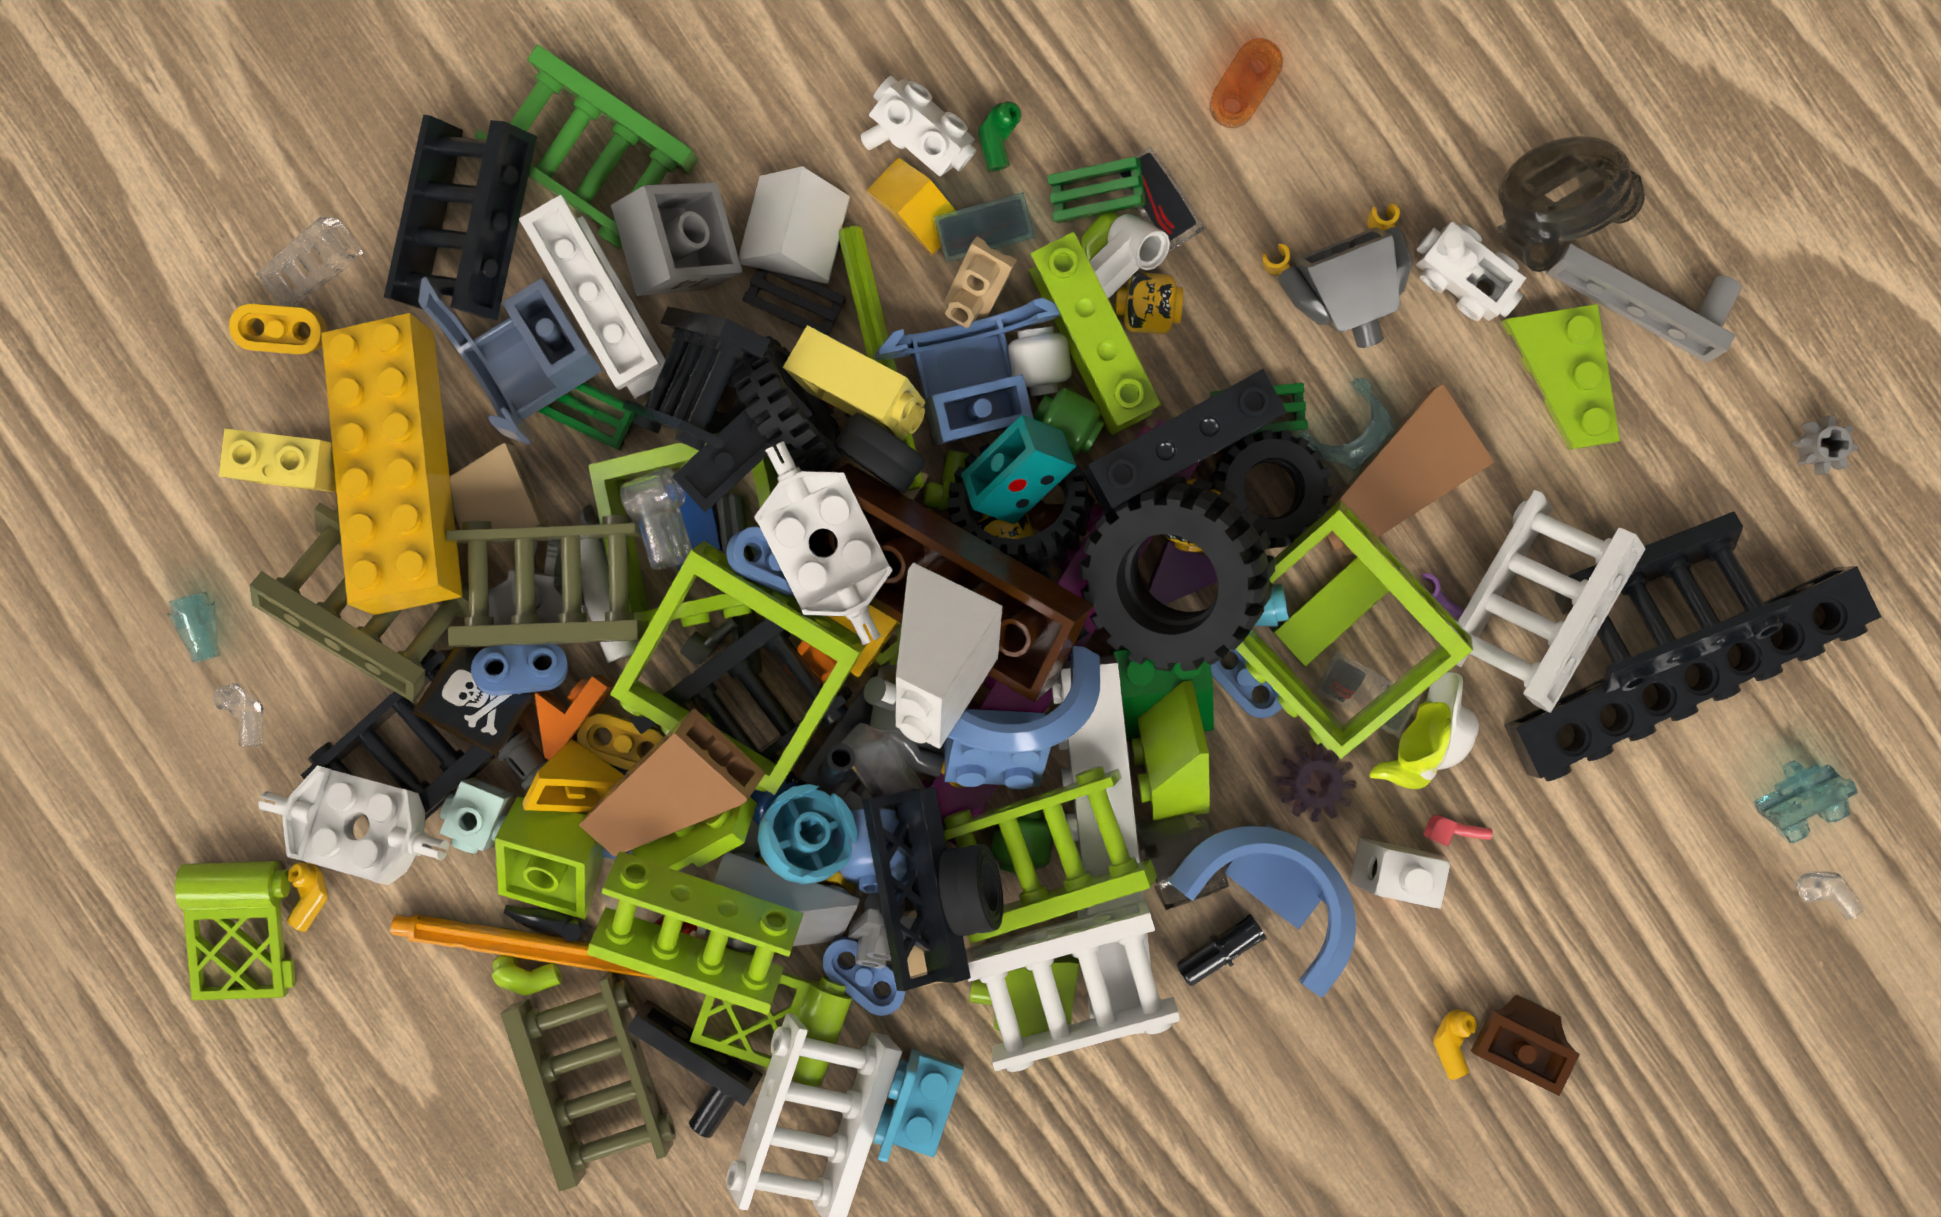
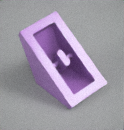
[1147,542,1218,605]

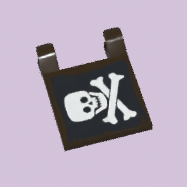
[413,646,552,757]

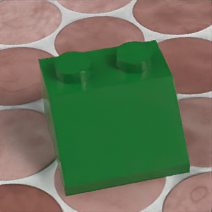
[1110,648,1214,742]

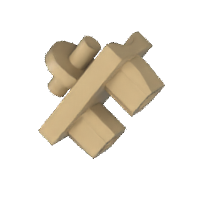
[944,236,1017,328]

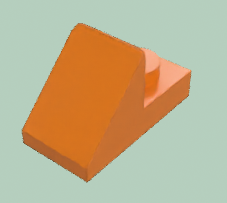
[535,675,615,760]

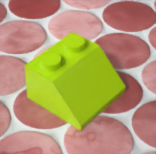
[1130,680,1210,821]
[495,796,604,920]

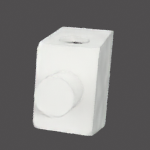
[1350,837,1450,909]

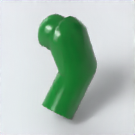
[978,101,1022,172]

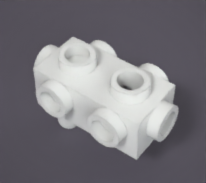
[861,76,976,177]
[1416,222,1527,321]

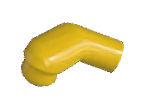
[1433,1009,1477,1080]

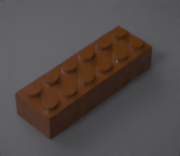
[809,463,1094,703]

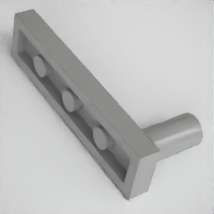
[1546,244,1742,363]

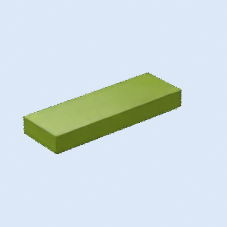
[1272,556,1389,667]

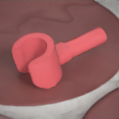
[1423,815,1493,846]

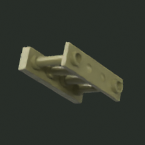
[249,503,469,703]
[446,515,649,647]
[500,972,676,1192]

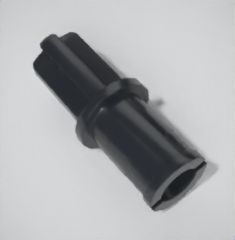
[1177,914,1267,986]

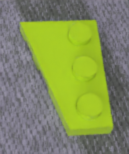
[1501,304,1620,450]
[631,797,757,871]

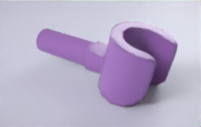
[1421,573,1464,620]

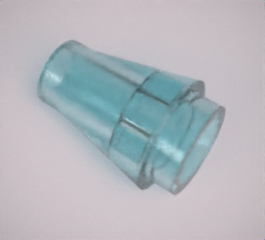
[167,591,220,663]

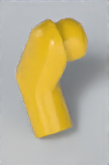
[286,862,328,932]

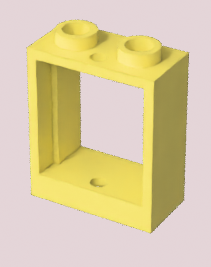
[783,325,925,441]
[219,428,337,493]

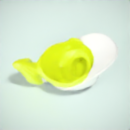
[1369,672,1479,789]

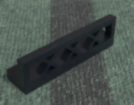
[862,787,971,991]

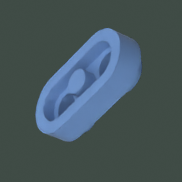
[726,527,816,596]
[471,644,568,696]
[1211,649,1282,718]
[823,936,905,1016]

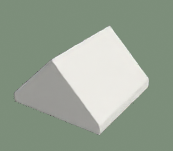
[738,166,850,284]

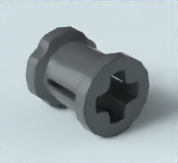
[495,729,549,790]

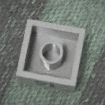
[611,182,742,296]

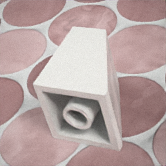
[896,563,1002,749]

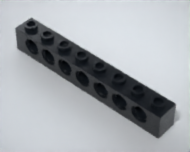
[1504,566,1881,781]

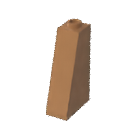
[1323,383,1494,555]
[579,708,766,857]

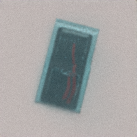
[934,192,1036,263]

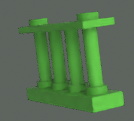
[474,44,699,249]

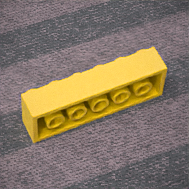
[321,313,463,615]

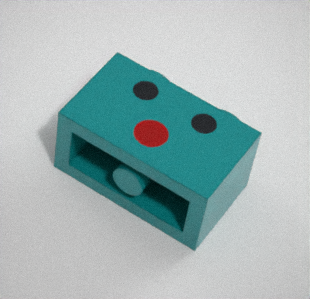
[961,414,1076,524]

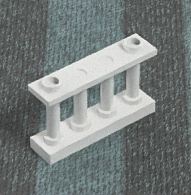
[519,195,666,400]
[1456,490,1645,713]
[966,900,1181,1072]
[726,1013,902,1217]

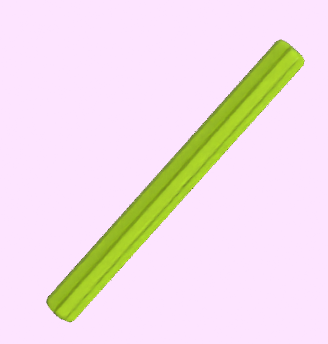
[839,225,924,491]

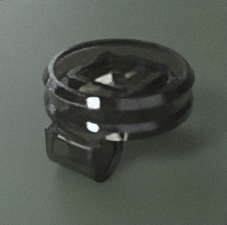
[1497,136,1645,272]

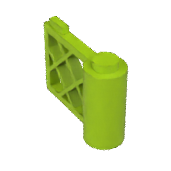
[175,861,296,1001]
[689,951,853,1087]

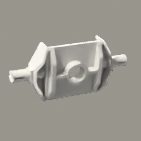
[754,441,892,645]
[258,765,449,885]

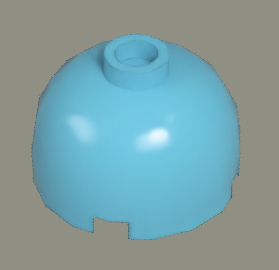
[757,784,858,885]

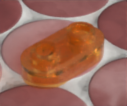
[1209,38,1283,128]

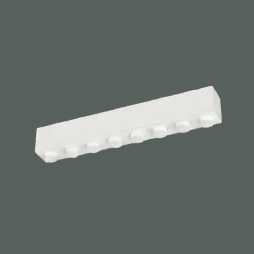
[1052,655,1151,1035]

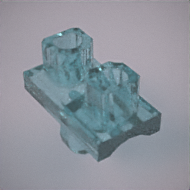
[1754,760,1858,843]

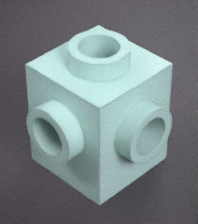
[439,777,515,854]

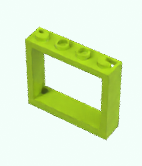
[588,433,783,631]
[1230,500,1473,759]
[610,541,867,795]

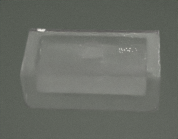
[839,723,925,809]

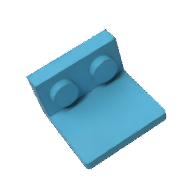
[873,1048,964,1163]

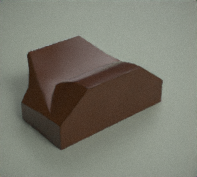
[1471,995,1580,1096]

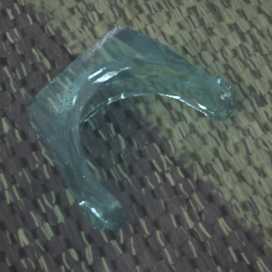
[1298,378,1396,471]

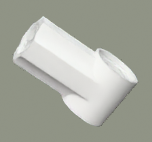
[1089,213,1170,298]

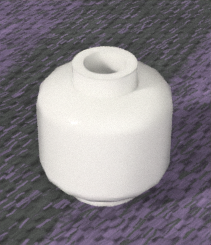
[1008,326,1072,396]

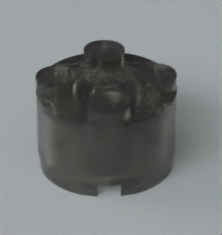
[1135,812,1229,911]

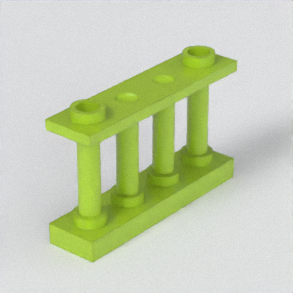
[1028,232,1161,437]
[943,766,1157,943]
[587,851,804,1015]

